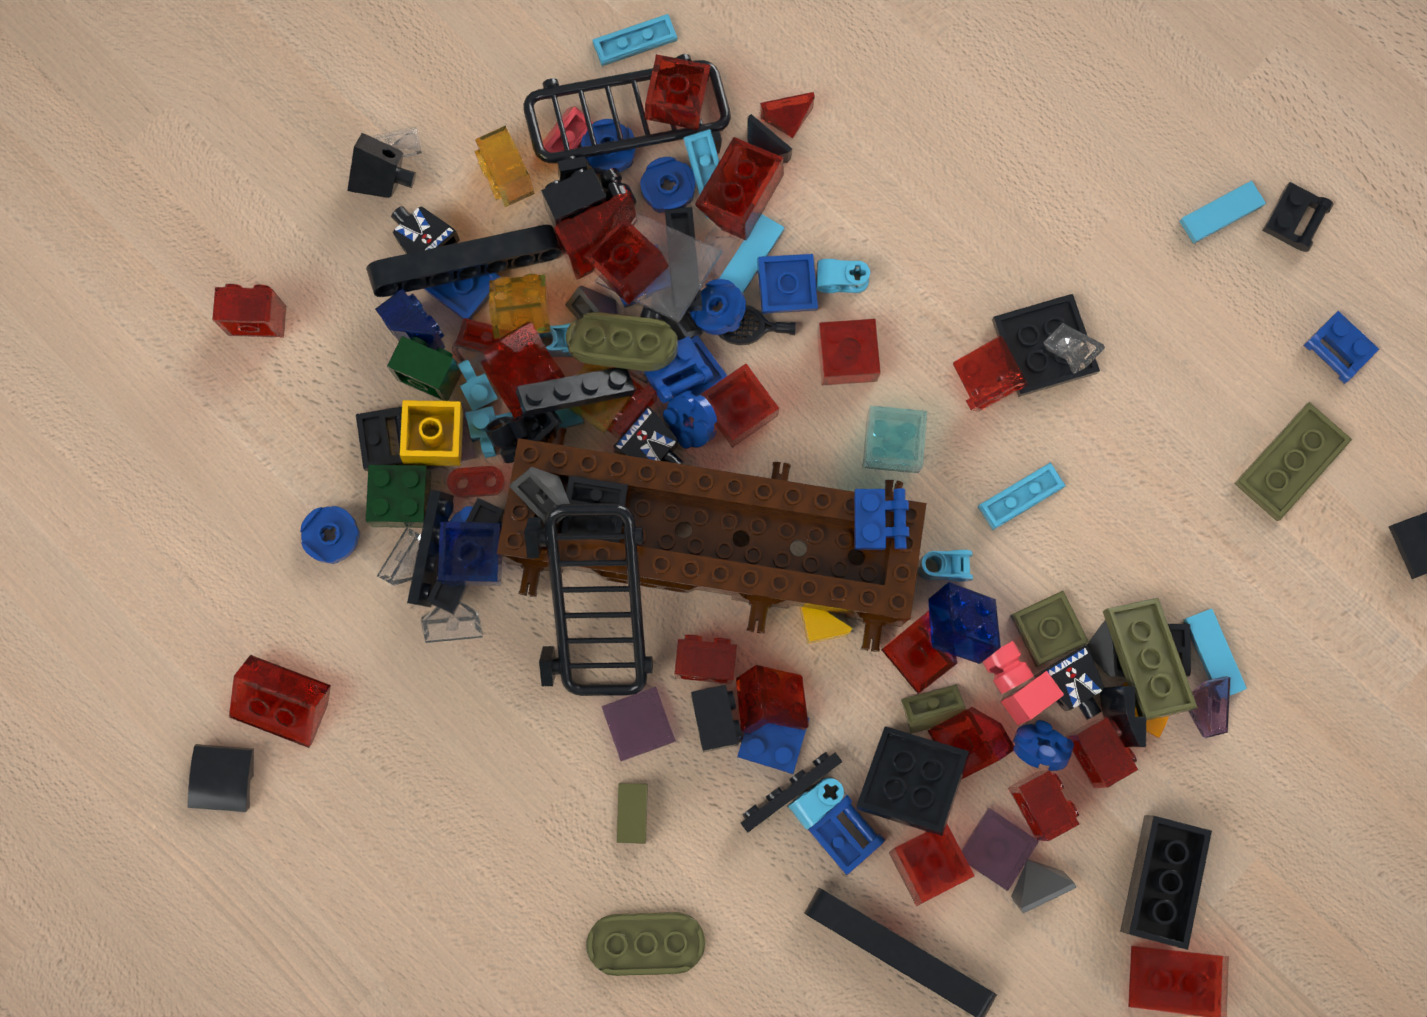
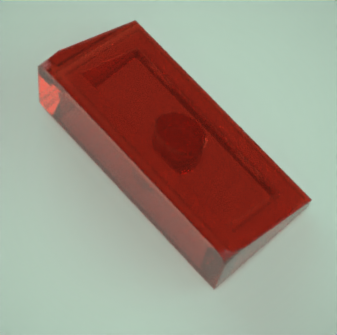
[456,318,519,358]

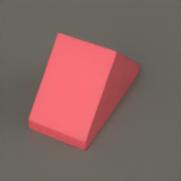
[1001,671,1064,725]

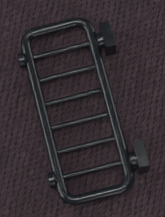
[523,54,731,182]
[524,503,653,696]

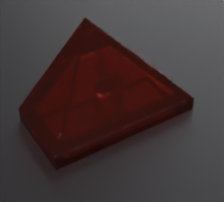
[759,92,815,138]

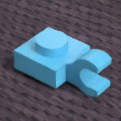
[458,359,498,411]
[465,406,496,458]

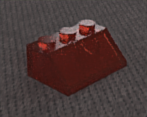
[695,137,784,241]
[229,655,331,748]

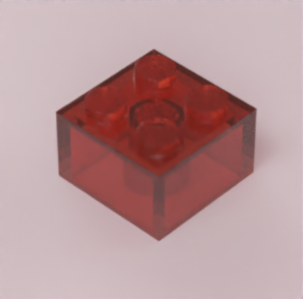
[645,54,711,130]
[583,218,669,305]
[212,284,286,338]
[817,319,881,386]
[700,363,779,448]
[674,635,737,684]
[1065,717,1139,788]
[1008,770,1080,841]
[889,824,975,907]

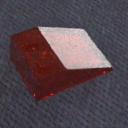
[1128,946,1229,1017]

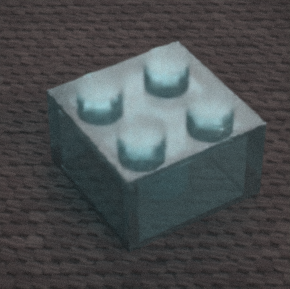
[862,405,927,474]

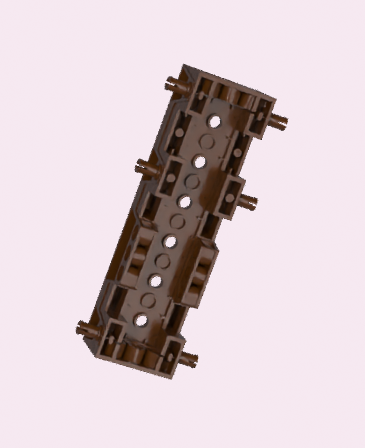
[497,427,927,652]

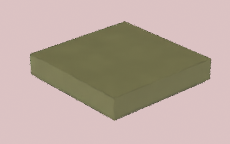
[1010,591,1089,667]

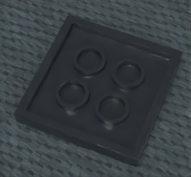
[992,294,1100,397]
[856,726,969,837]

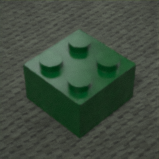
[387,336,462,401]
[366,465,431,528]

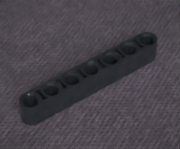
[366,225,562,297]
[804,887,997,1017]

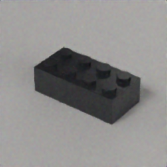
[1120,815,1212,950]

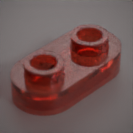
[447,466,505,498]

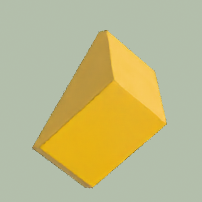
[799,607,852,644]

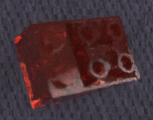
[554,191,638,280]

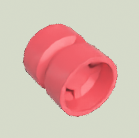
[980,641,1034,694]

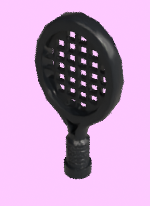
[718,305,796,346]

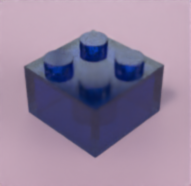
[438,522,502,586]
[928,582,1001,664]

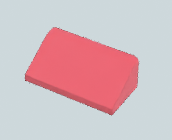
[543,106,593,164]

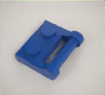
[1303,311,1379,384]
[644,336,713,404]
[808,795,886,875]

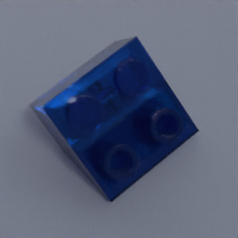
[375,289,445,350]

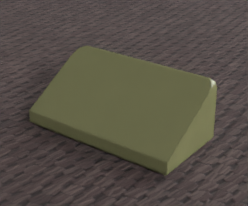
[901,684,966,733]
[617,783,648,844]

